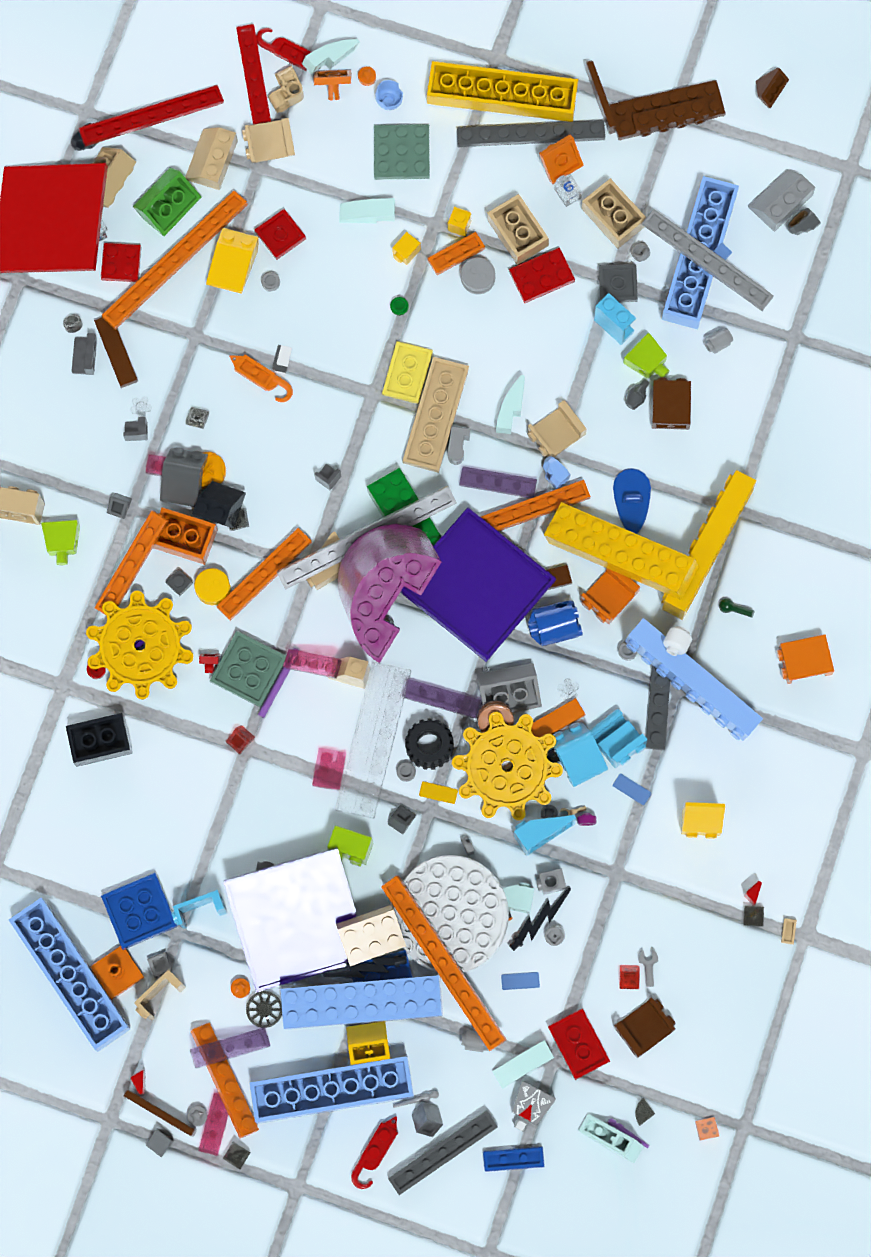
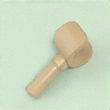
[559,806,587,816]

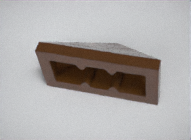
[755,68,790,109]

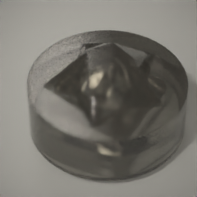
[63,314,83,333]

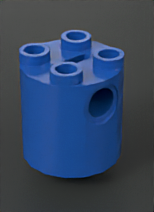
[528,600,583,646]

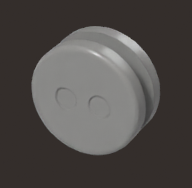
[461,257,495,295]

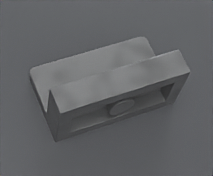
[71,333,97,375]

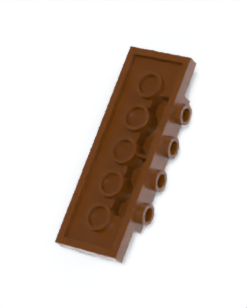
[609,80,726,141]

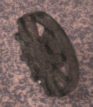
[246,991,282,1028]

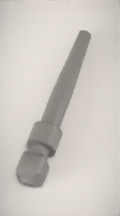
[393,1090,439,1108]

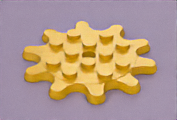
[86,591,193,700]
[452,712,563,821]

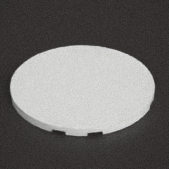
[393,855,509,973]

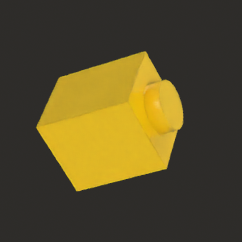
[448,207,472,237]
[392,232,421,265]

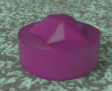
[577,813,597,826]

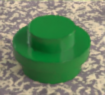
[390,297,409,316]

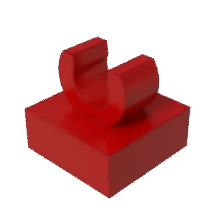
[199,654,220,673]

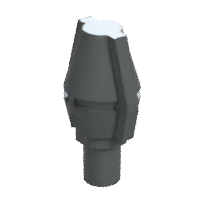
[625,379,650,410]

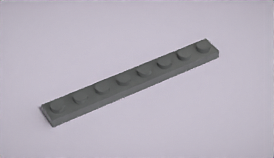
[457,120,605,147]

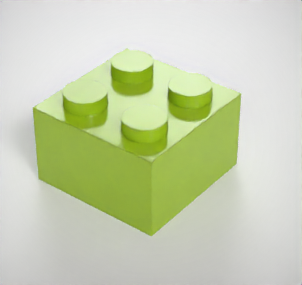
[327,826,374,867]

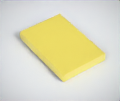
[382,341,433,404]

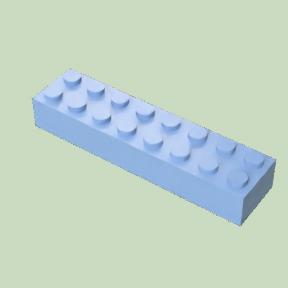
[662,176,739,330]
[625,618,763,741]
[9,898,130,1052]
[281,975,443,1029]
[250,1056,414,1124]

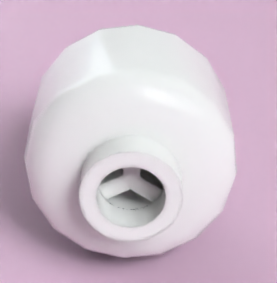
[663,626,692,656]

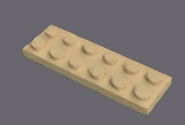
[402,357,469,473]

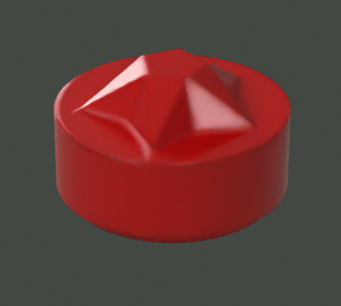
[86,665,106,680]

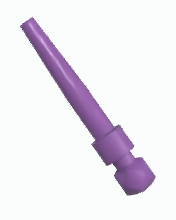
[608,1118,649,1149]

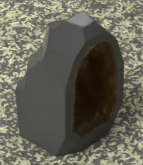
[787,208,821,235]

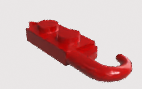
[256,28,321,71]
[351,1116,398,1189]

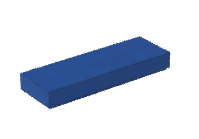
[483,1147,544,1172]

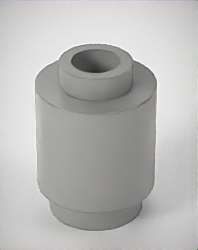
[704,328,734,354]
[461,1030,488,1053]

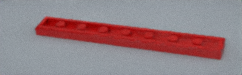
[79,85,224,147]

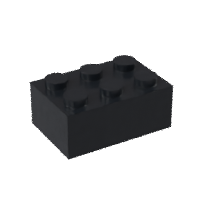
[65,713,133,767]

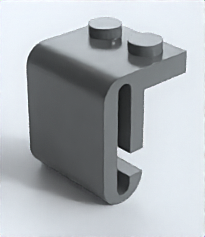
[160,447,208,507]

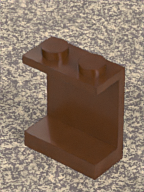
[652,377,691,430]
[613,997,676,1059]

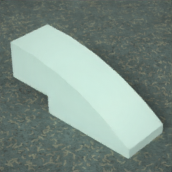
[302,39,360,75]
[339,198,395,223]
[496,375,525,434]
[492,1040,554,1089]

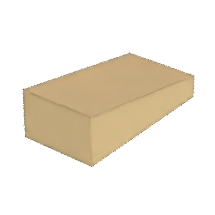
[781,918,797,945]

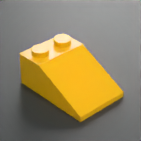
[206,228,258,294]
[681,802,725,839]

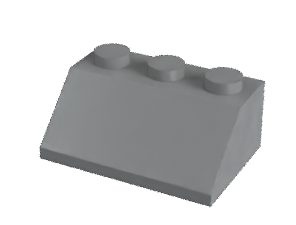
[748,169,816,232]
[477,663,542,713]

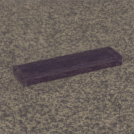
[459,466,537,498]
[402,679,481,719]
[189,1027,271,1069]

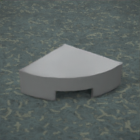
[460,836,475,856]

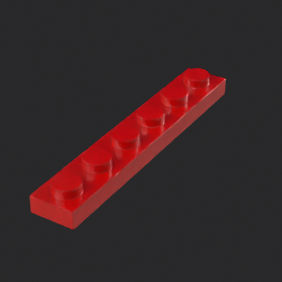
[236,24,271,125]

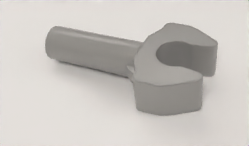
[638,950,659,987]

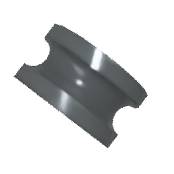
[540,805,558,819]

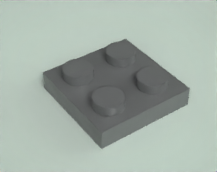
[599,264,638,303]

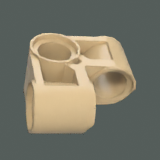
[268,66,304,113]

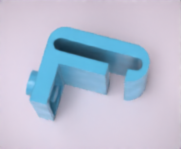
[590,709,648,768]
[552,722,608,787]

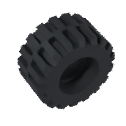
[405,718,454,770]

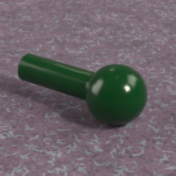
[719,598,755,618]

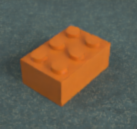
[153,507,218,565]

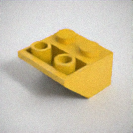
[346,1021,391,1065]

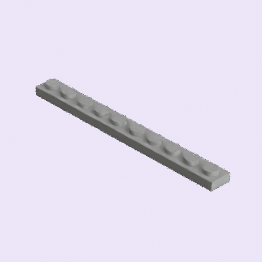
[276,485,457,590]

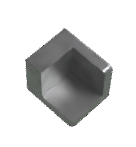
[123,417,148,441]
[314,463,342,491]
[412,1102,443,1137]

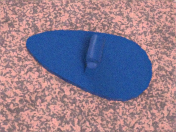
[613,469,651,534]

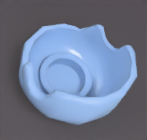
[375,80,403,110]

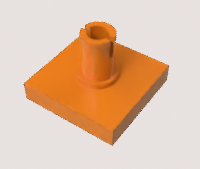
[314,69,352,101]
[539,135,584,184]
[90,946,144,1000]

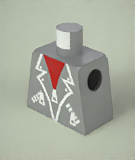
[512,1081,556,1132]

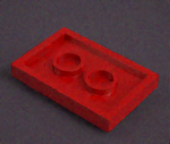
[509,247,575,304]
[548,1008,610,1080]

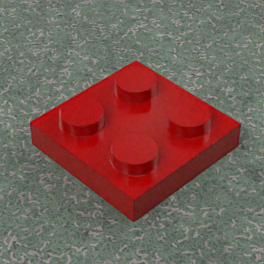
[254,209,306,260]
[101,243,142,282]

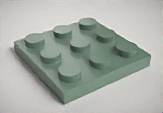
[374,124,430,180]
[210,631,288,708]

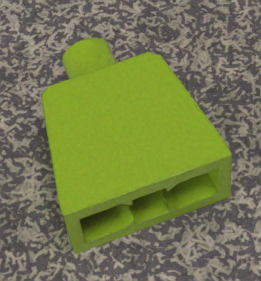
[623,332,670,379]
[41,520,80,566]

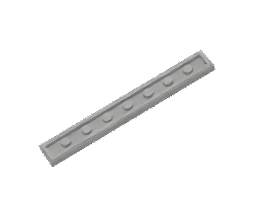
[642,209,774,312]

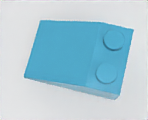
[514,815,576,856]

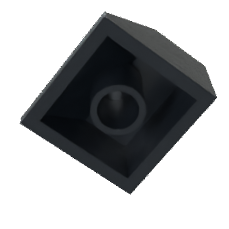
[192,481,246,529]

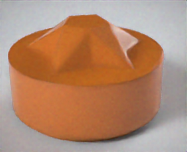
[358,67,376,86]
[231,978,251,999]

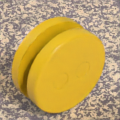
[194,568,231,606]

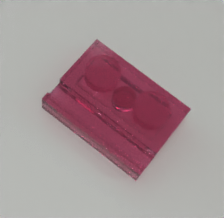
[312,748,347,791]

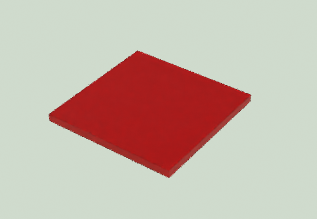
[0,163,108,273]

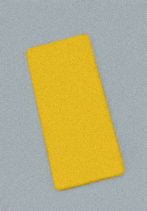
[419,781,458,804]

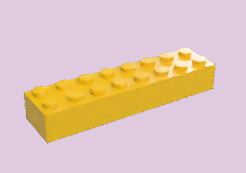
[427,61,578,122]
[661,470,757,620]
[544,502,699,600]

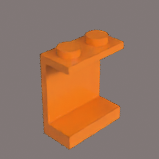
[580,568,640,624]
[777,634,835,684]

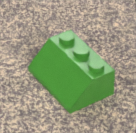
[133,168,202,237]

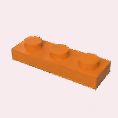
[427,232,485,275]

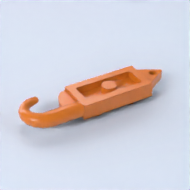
[229,354,293,403]

